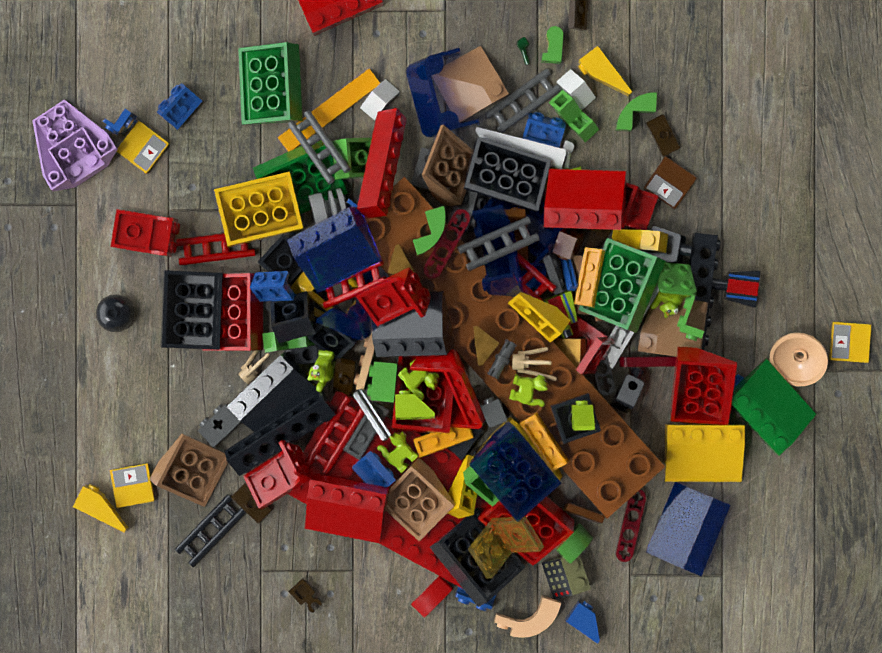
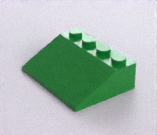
[238,42,303,125]
[253,140,348,214]
[578,238,666,333]
[731,359,816,456]

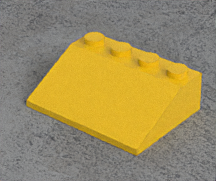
[214,172,303,247]
[665,424,745,482]

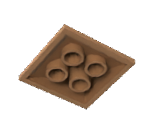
[430,46,509,124]
[422,125,472,206]
[638,296,708,357]
[149,434,228,507]
[386,458,455,541]

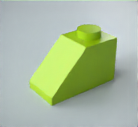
[395,391,435,420]
[572,401,595,431]

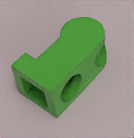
[541,26,563,64]

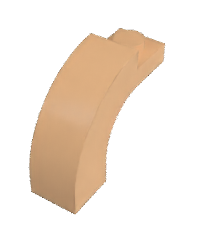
[494,595,561,638]

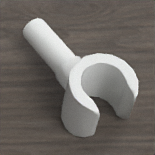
[562,140,574,168]

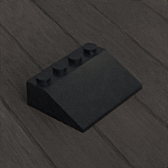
[464,137,551,212]
[160,270,223,350]
[372,291,455,357]
[227,352,325,435]
[430,508,525,607]

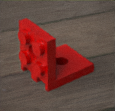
[567,316,616,374]

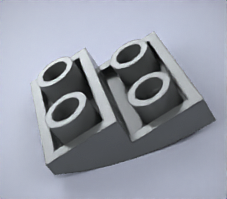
[542,254,567,294]

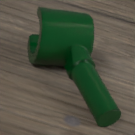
[516,37,530,65]

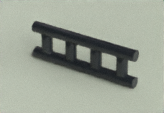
[175,494,246,568]

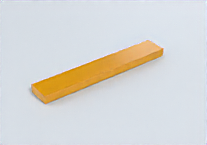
[277,69,380,152]

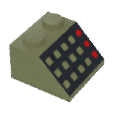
[541,555,591,599]

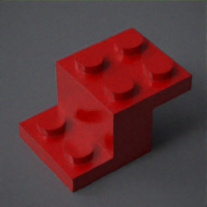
[625,182,659,230]

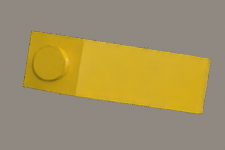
[578,46,632,96]
[612,230,668,253]
[508,292,570,343]
[447,454,477,519]
[73,484,129,533]

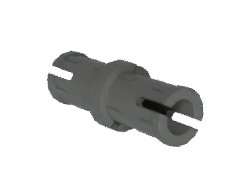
[487,339,517,380]

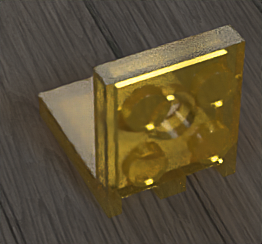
[468,517,544,578]

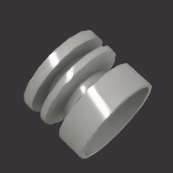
[308,188,350,235]

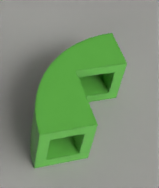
[549,90,599,142]
[615,93,657,132]
[413,206,445,256]
[262,332,315,353]
[556,523,593,564]

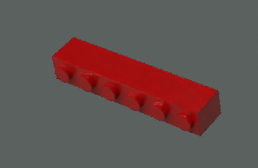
[357,108,407,219]

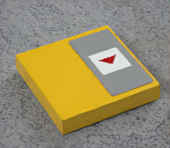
[116,120,170,174]
[829,322,871,363]
[110,463,155,508]

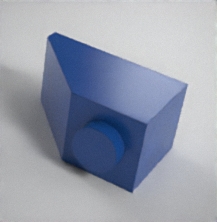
[565,601,600,644]

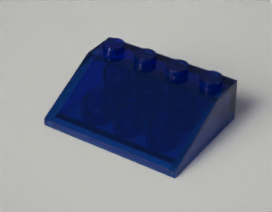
[287,207,382,293]
[469,421,561,522]
[646,482,731,577]

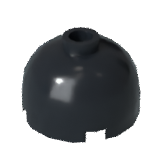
[96,294,135,332]

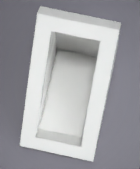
[556,69,596,110]
[360,79,400,121]

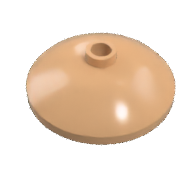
[770,333,828,386]

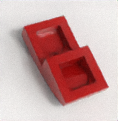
[411,576,453,618]

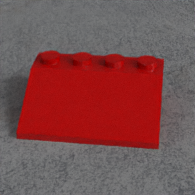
[298,0,384,36]
[544,169,626,230]
[203,273,263,351]
[670,346,737,425]
[392,356,453,433]
[305,473,389,543]
[478,473,574,566]

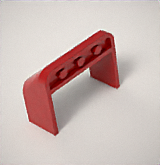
[410,349,485,429]

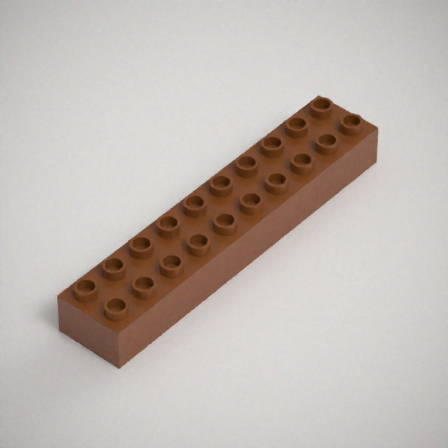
[346,176,665,519]

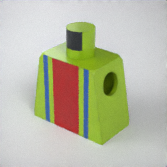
[543,290,577,338]

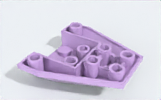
[32,100,117,191]

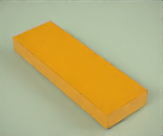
[574,247,605,308]
[520,413,569,472]
[413,427,474,458]

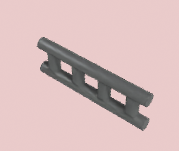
[485,68,562,133]
[288,110,351,184]
[457,216,539,271]

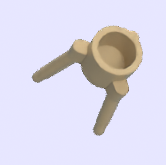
[512,347,557,381]
[239,351,270,385]

